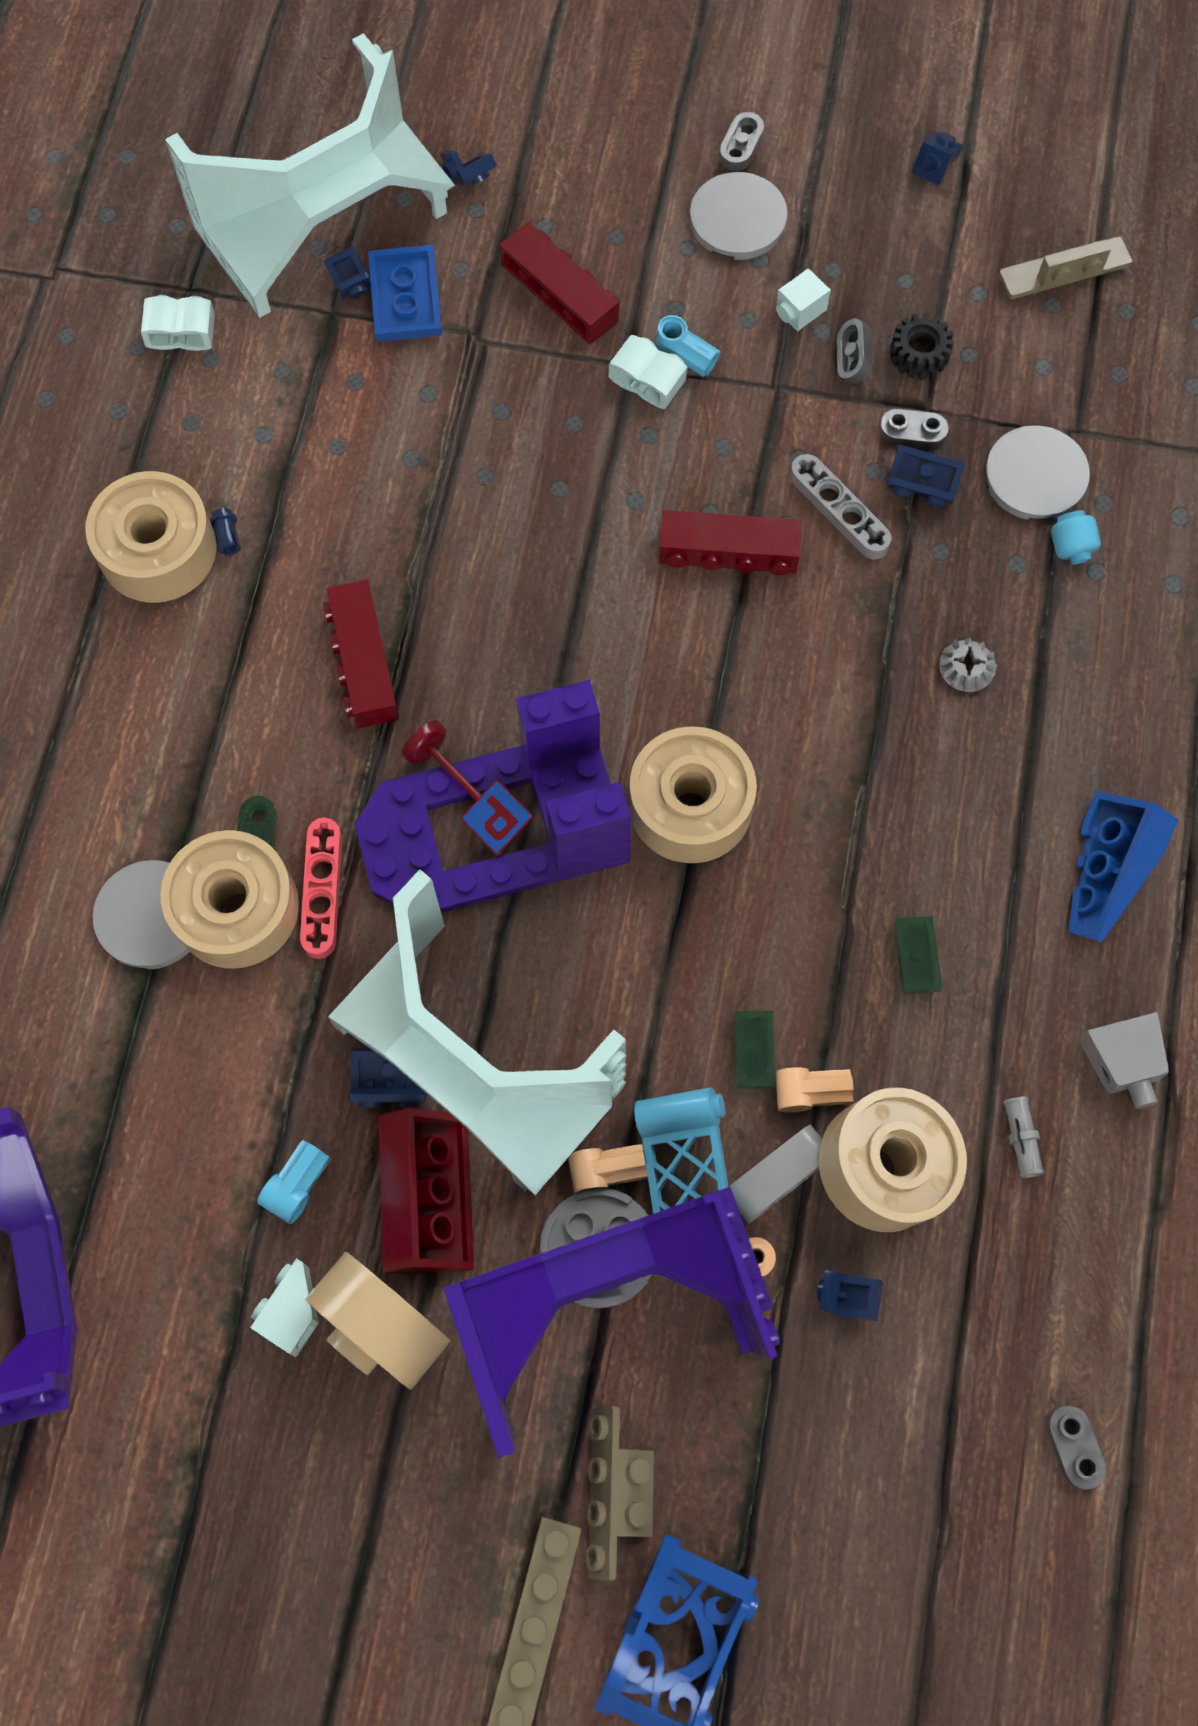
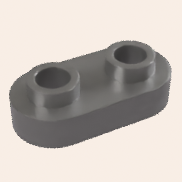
[719,112,764,171]
[837,319,872,384]
[879,409,949,449]
[1046,1406,1106,1489]

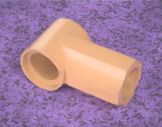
[775,1067,854,1113]
[568,1144,648,1194]

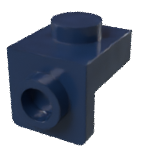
[912,132,964,184]
[441,150,497,184]
[323,246,371,300]
[817,1269,883,1322]

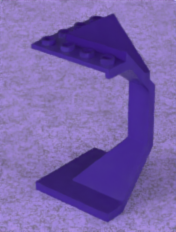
[0,1107,77,1427]
[443,1187,780,1458]

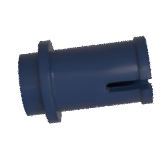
[210,508,241,555]

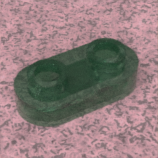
[237,796,278,850]

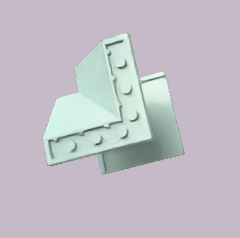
[165,33,455,318]
[328,870,627,1195]

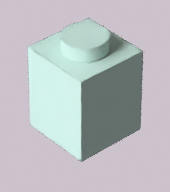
[776,268,830,331]

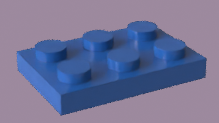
[368,245,442,342]

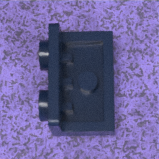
[886,445,965,508]
[348,1048,428,1108]

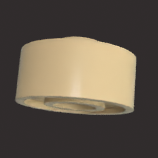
[85,471,217,603]
[629,726,757,863]
[160,830,299,968]
[819,1088,967,1232]
[305,1251,451,1390]

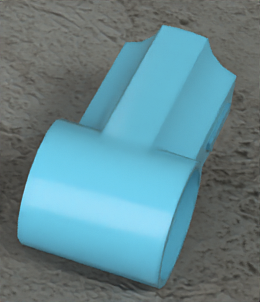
[655,315,721,377]
[257,1140,331,1224]

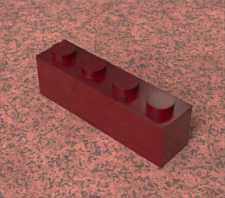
[499,222,619,345]
[659,510,802,575]
[323,579,399,729]

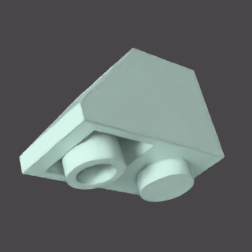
[250,1258,319,1357]

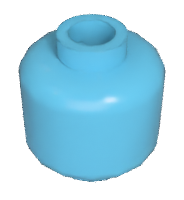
[1051,510,1101,565]

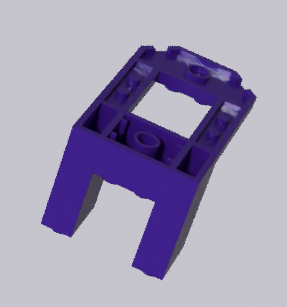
[355,679,631,913]

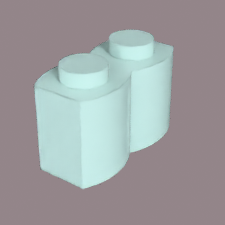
[141,295,215,351]
[608,335,687,409]

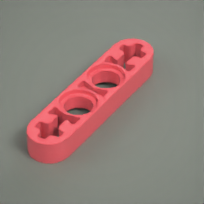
[300,817,342,959]

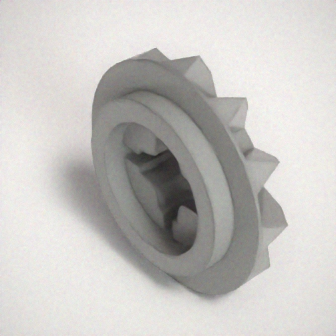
[939,637,997,692]

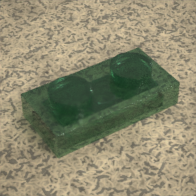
[894,916,943,995]
[734,1011,776,1089]

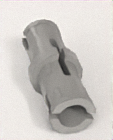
[1003,1096,1045,1178]

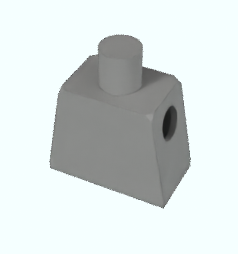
[1079,1012,1168,1109]

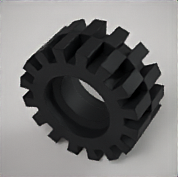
[890,313,954,380]

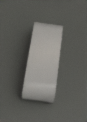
[729,1124,822,1224]

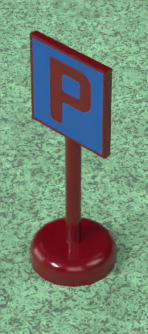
[402,720,535,856]

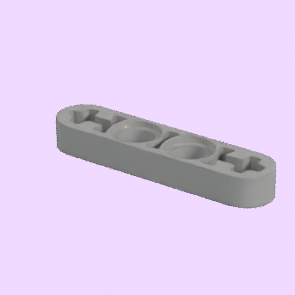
[790,454,892,560]

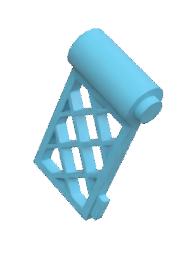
[634,1087,740,1214]

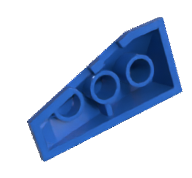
[1068,791,1178,942]

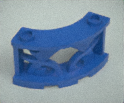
[594,1534,760,1726]

